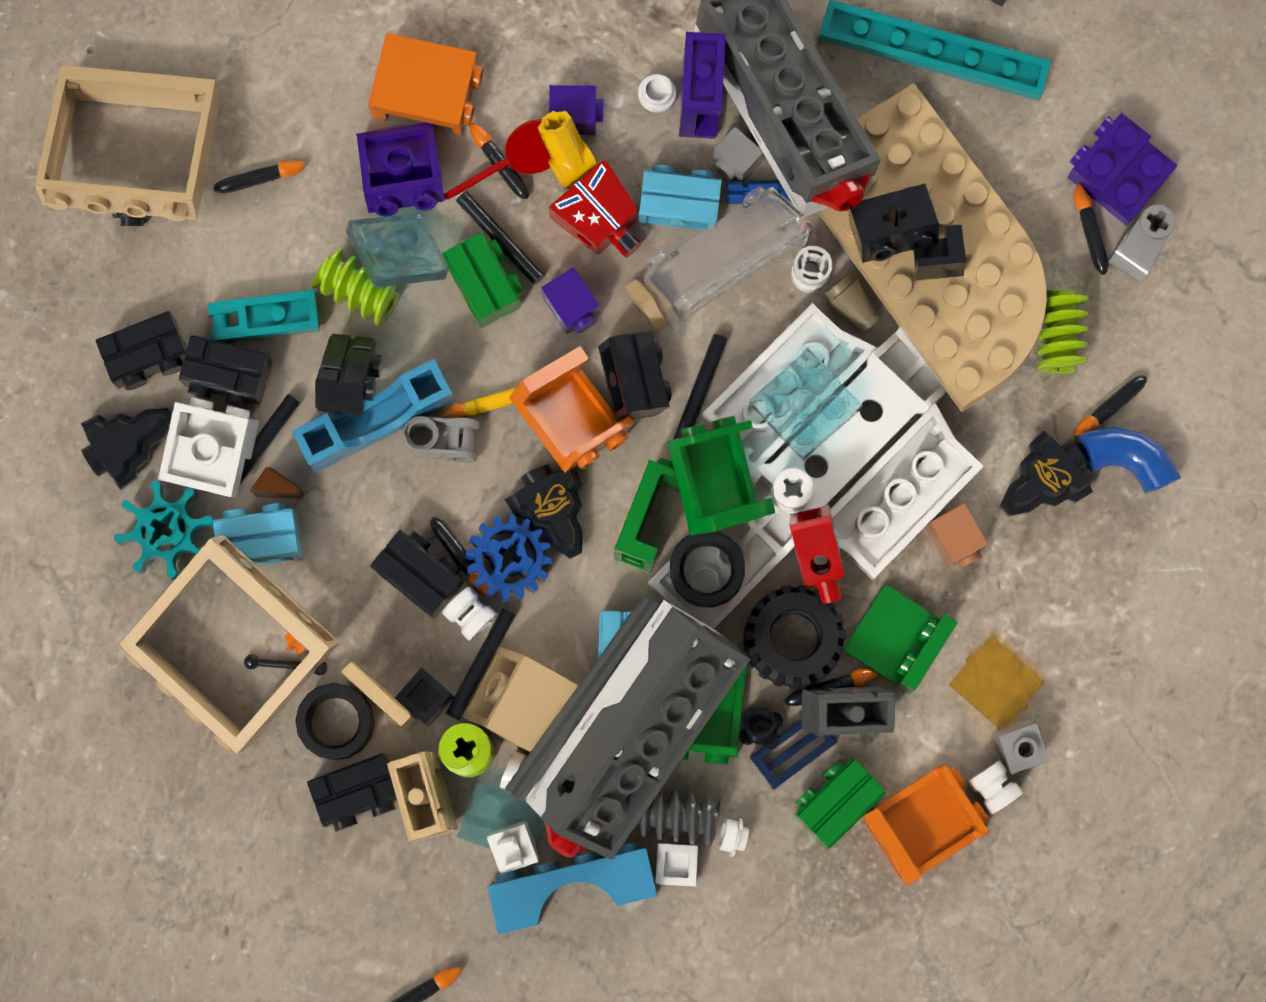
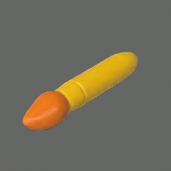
[438,388,515,418]

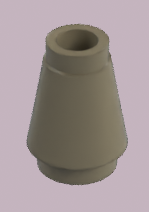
[824,274,880,333]

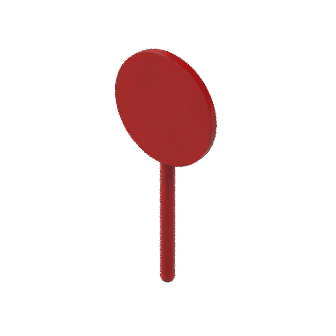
[444,119,551,200]

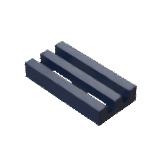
[750,720,838,790]

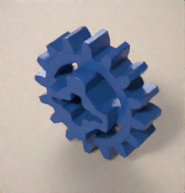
[465,514,552,602]

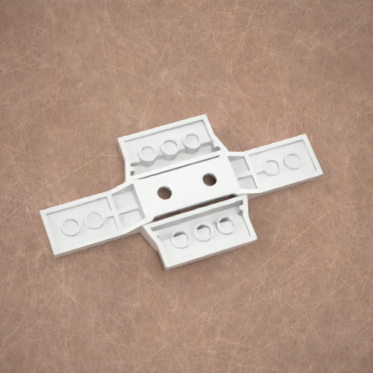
[648,303,984,629]

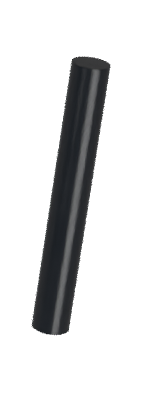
[456,191,545,285]
[673,334,728,439]
[230,394,300,498]
[445,608,516,721]

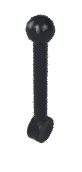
[244,654,327,676]

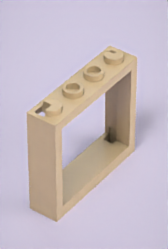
[34,65,220,221]
[119,535,340,754]

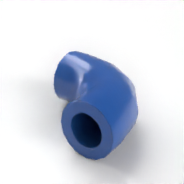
[1077,427,1181,494]

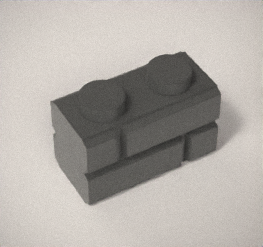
[801,686,895,736]

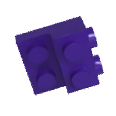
[1067,112,1178,226]
[356,123,445,217]

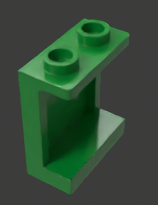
[667,416,775,536]
[614,458,680,573]
[681,665,747,765]

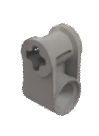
[1108,204,1175,283]
[403,416,480,463]

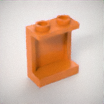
[368,33,484,136]
[509,346,635,473]
[861,764,990,885]

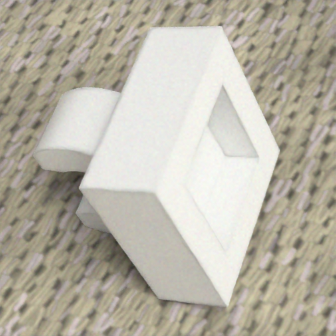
[487,820,540,874]

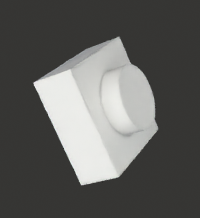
[655,843,698,887]

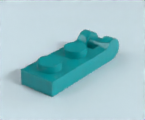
[207,290,320,344]

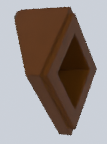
[250,466,304,499]

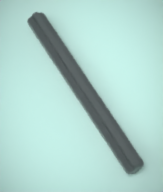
[505,596,660,801]

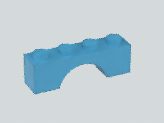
[292,359,455,473]
[487,842,657,934]

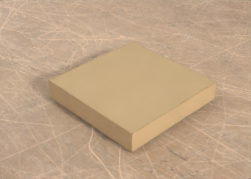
[341,661,417,731]

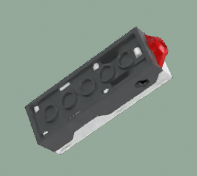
[694,0,881,218]
[526,600,750,860]

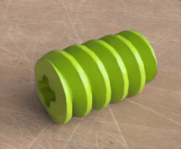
[311,248,399,326]
[1037,289,1089,375]
[439,723,494,778]

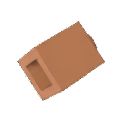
[925,503,988,569]

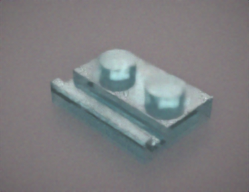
[457,782,546,850]

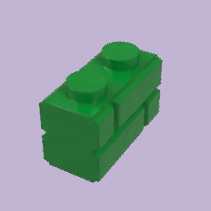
[442,232,524,328]
[793,758,887,850]

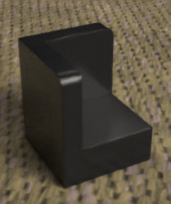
[913,225,966,281]
[395,667,455,727]

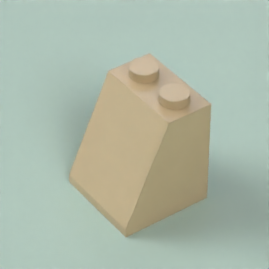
[462,647,579,763]

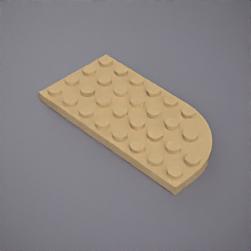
[817,83,1047,412]

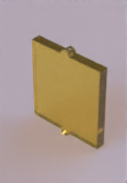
[948,636,1045,729]

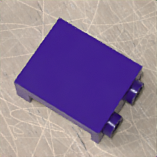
[679,32,725,139]

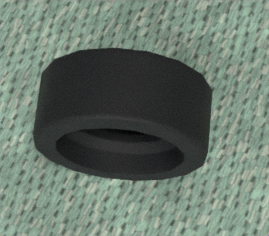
[670,531,745,608]
[295,683,375,761]

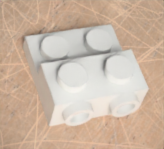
[158,397,259,497]

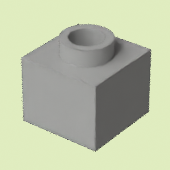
[713,127,763,182]
[992,719,1049,774]

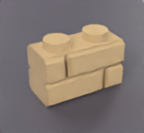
[387,751,458,842]

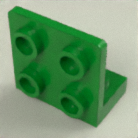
[844,585,958,694]

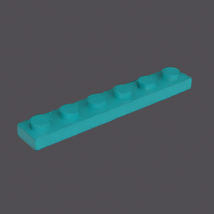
[818,0,1051,101]

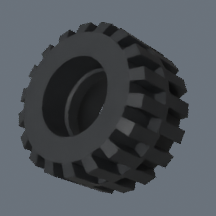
[743,585,846,689]

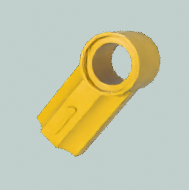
[537,111,598,189]

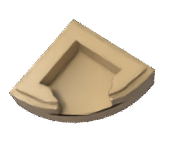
[625,279,667,331]

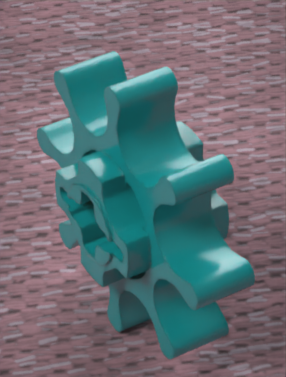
[114,481,215,580]

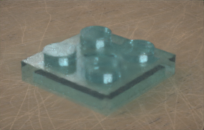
[346,213,449,288]
[749,348,862,461]

